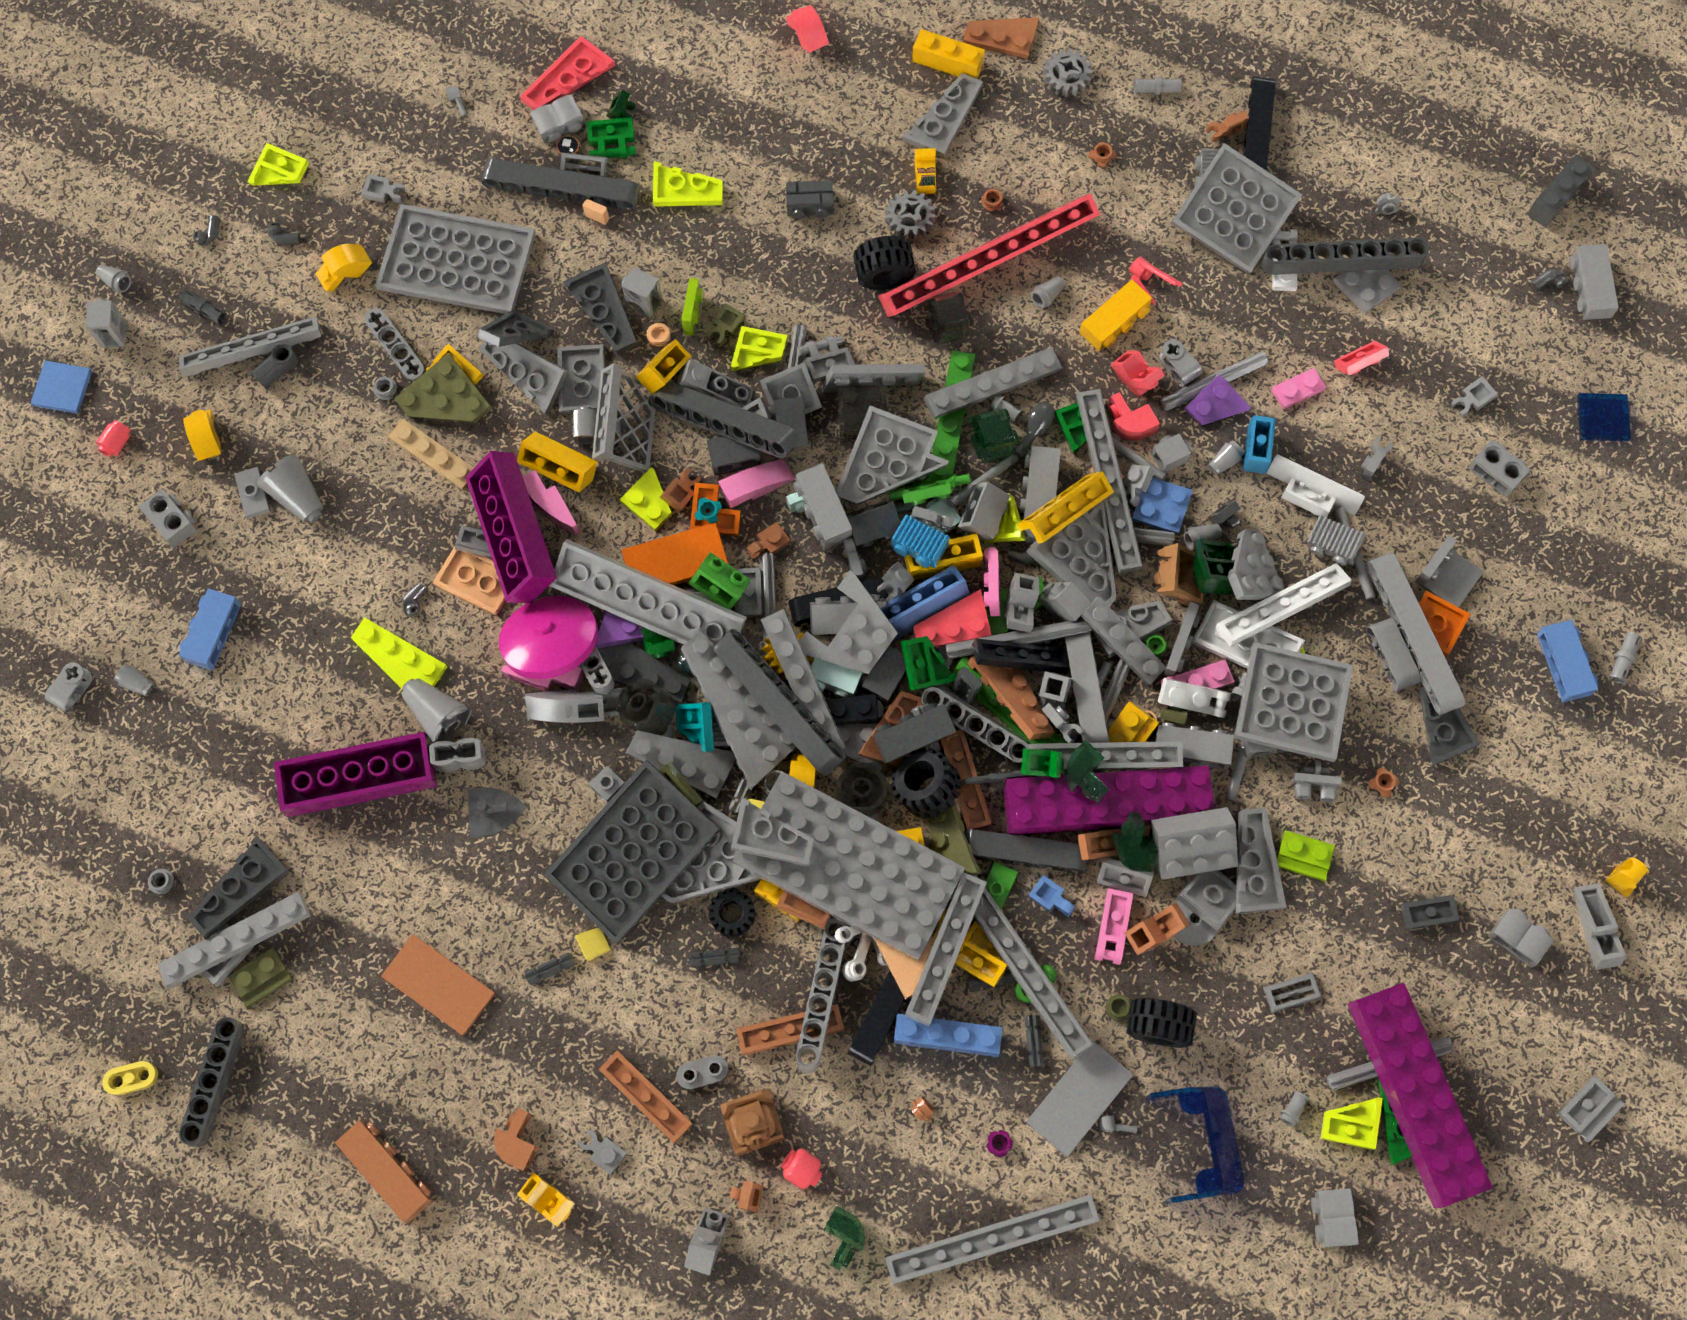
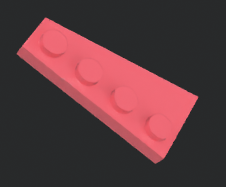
[520,36,615,111]

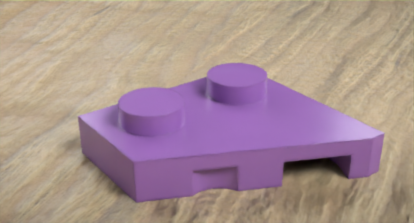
[1184,374,1251,426]
[596,611,643,648]

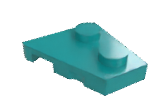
[675,702,714,752]

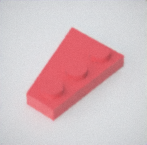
[913,589,992,649]

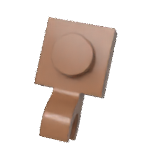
[1206,110,1249,142]
[747,522,791,560]

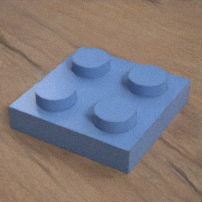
[1132,478,1193,536]

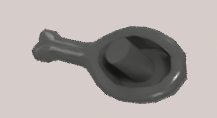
[1014,401,1055,459]

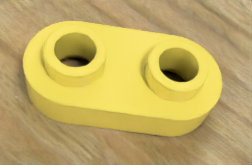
[103,1061,158,1096]

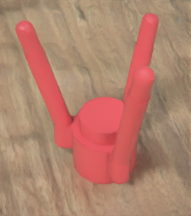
[1129,256,1182,305]

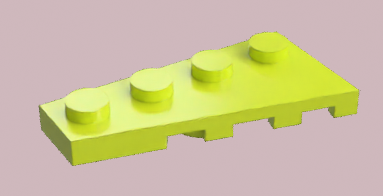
[351,617,447,689]

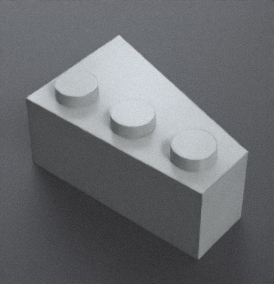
[793,463,852,552]

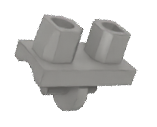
[1291,759,1342,802]

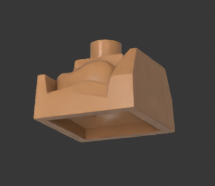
[1153,543,1204,606]
[720,1089,786,1157]

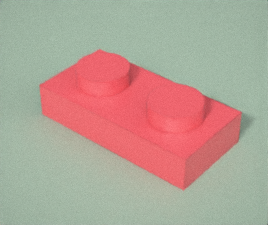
[1334,341,1389,376]

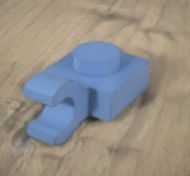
[1028,875,1075,918]

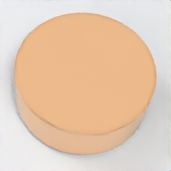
[647,323,671,347]

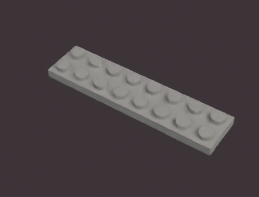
[549,539,747,645]

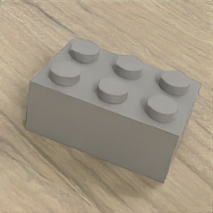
[1151,807,1238,880]

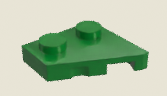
[1055,402,1109,454]
[901,636,956,691]

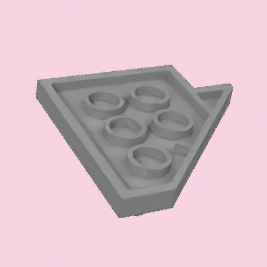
[836,406,949,506]
[1026,501,1117,607]
[661,801,762,903]

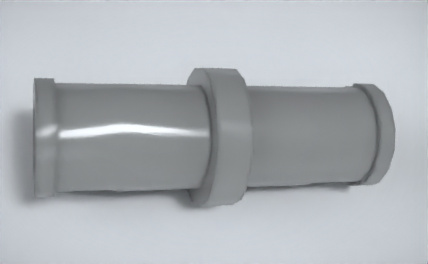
[1133,77,1181,95]
[1609,632,1642,684]

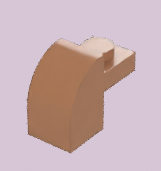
[1125,903,1190,955]
[494,1108,539,1172]

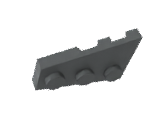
[478,310,554,347]
[1419,686,1479,767]

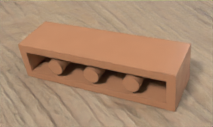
[335,1120,433,1224]

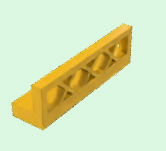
[1017,471,1114,543]

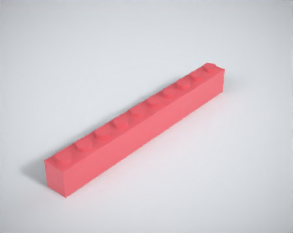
[878,193,1100,317]

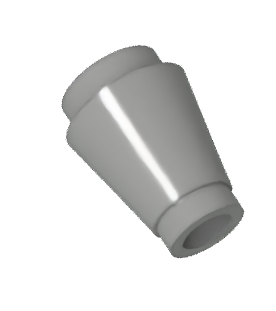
[96,264,132,292]
[1031,277,1066,308]
[1208,440,1245,475]
[1184,523,1222,550]
[114,664,155,697]

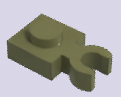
[707,303,746,347]

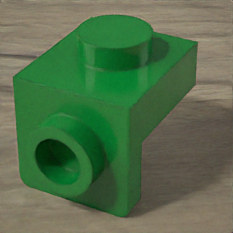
[641,627,675,658]
[1021,748,1064,778]

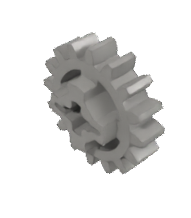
[1043,48,1093,97]
[885,190,935,240]

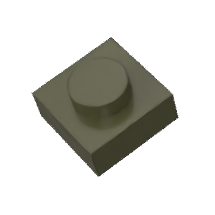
[1160,704,1187,725]

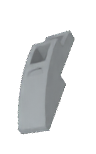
[525,687,629,723]

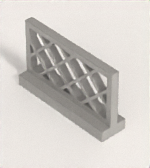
[592,363,655,472]

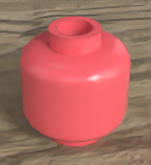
[781,1148,822,1189]

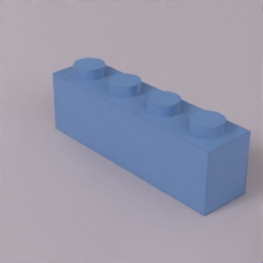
[881,565,970,644]
[894,1014,1002,1057]

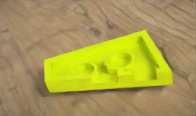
[653,161,723,206]

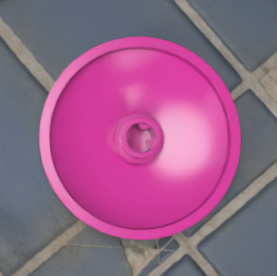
[499,596,598,679]

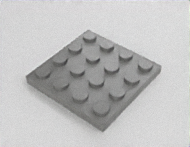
[1171,143,1303,274]
[1234,642,1353,762]

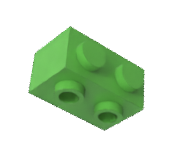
[688,552,751,610]

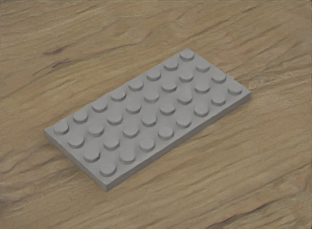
[732,771,965,961]

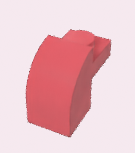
[786,5,829,53]
[1110,350,1165,396]
[1108,392,1160,441]

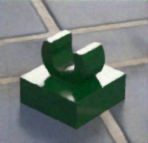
[606,89,636,119]

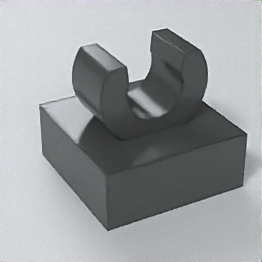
[1208,501,1241,530]

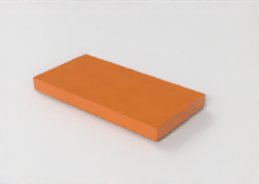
[621,522,728,585]

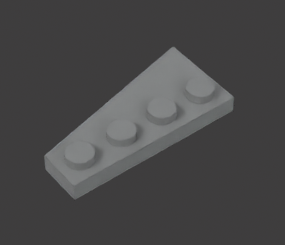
[902,73,983,159]
[480,340,568,414]
[822,364,926,393]
[625,730,736,799]
[1236,808,1287,914]

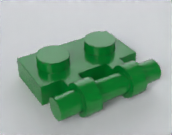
[587,117,636,159]

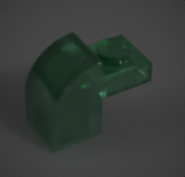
[1064,740,1110,803]
[1112,812,1158,872]
[824,1205,865,1271]

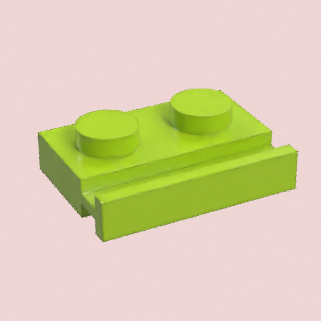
[681,278,704,336]
[1277,830,1335,882]

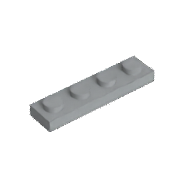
[1081,597,1166,685]

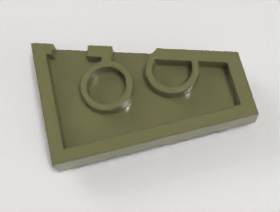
[929,804,982,875]

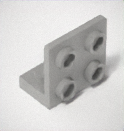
[1415,535,1483,607]

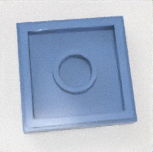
[31,361,92,414]

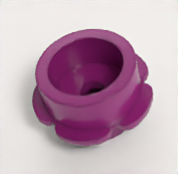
[987,1130,1013,1157]

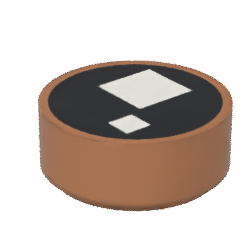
[556,135,580,157]

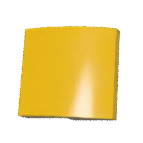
[955,921,1008,988]

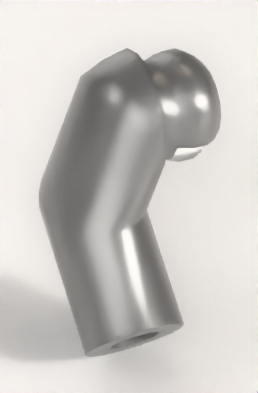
[403,582,427,617]

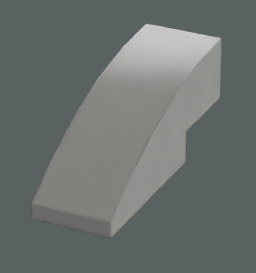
[1573,883,1626,970]

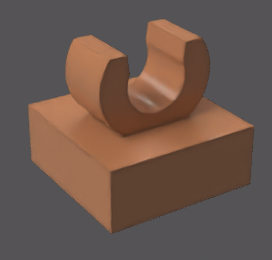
[729,1181,763,1213]

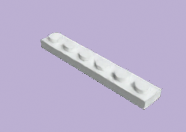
[1216,563,1352,647]

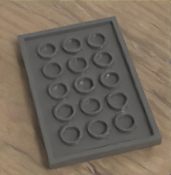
[544,760,721,944]

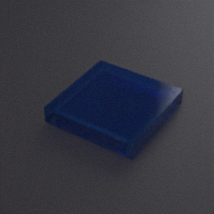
[1577,393,1631,442]

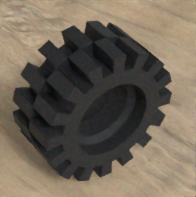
[708,888,756,937]

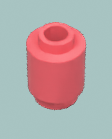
[96,420,131,457]

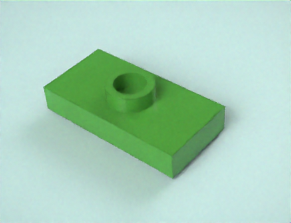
[985,861,1018,909]

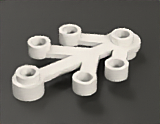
[835,926,887,982]

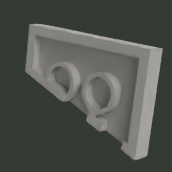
[1091,601,1173,658]
[731,797,814,867]

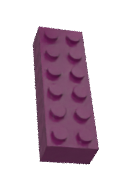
[465,451,557,603]
[274,732,438,818]

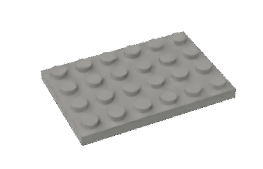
[375,204,536,314]

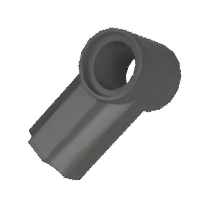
[251,343,299,389]

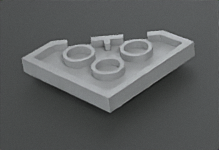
[1228,529,1284,600]

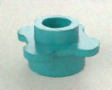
[694,497,722,524]

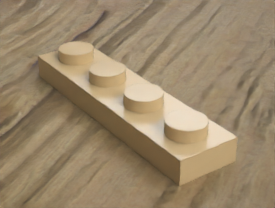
[388,419,474,491]

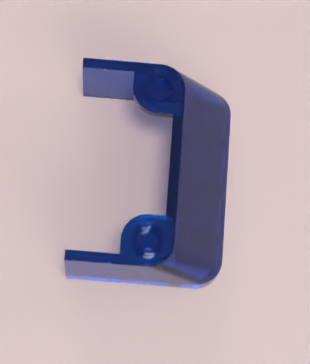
[1146,1086,1244,1205]

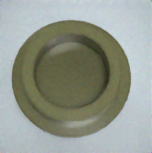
[1105,994,1131,1021]

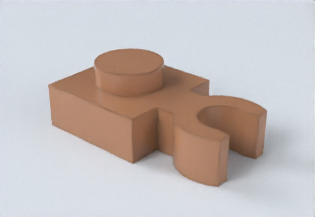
[660,468,701,512]

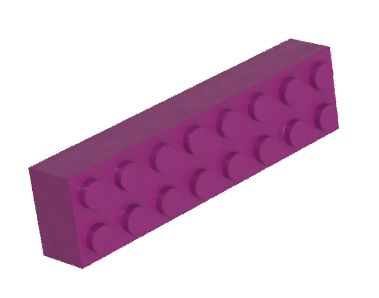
[1003,766,1215,835]
[1347,982,1493,1208]

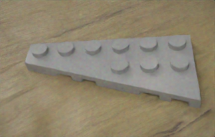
[681,630,796,790]

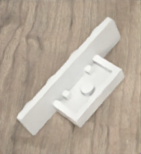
[1267,454,1365,518]

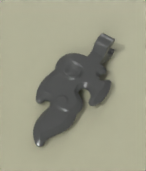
[961,770,1043,785]

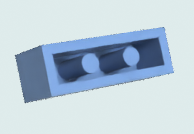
[179,588,241,671]
[1537,620,1598,703]

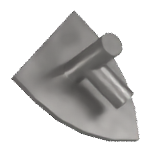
[467,787,527,838]

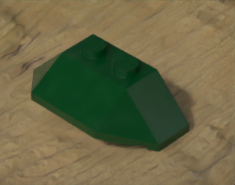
[1193,539,1236,595]

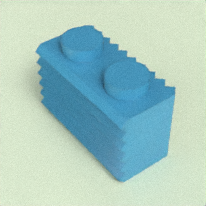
[1242,415,1276,474]
[891,515,950,568]

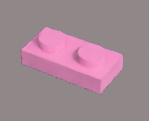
[1271,368,1326,410]

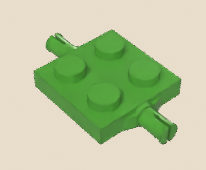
[889,473,972,505]

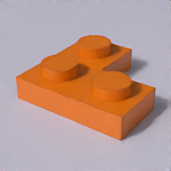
[690,483,741,536]

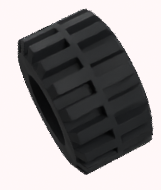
[853,235,916,290]
[891,748,962,819]
[1126,998,1197,1048]

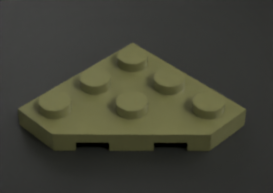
[394,353,493,423]

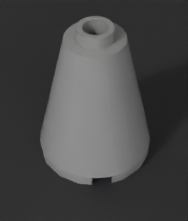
[257,454,323,523]
[402,678,471,743]

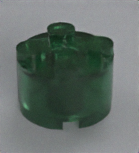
[969,408,1019,463]

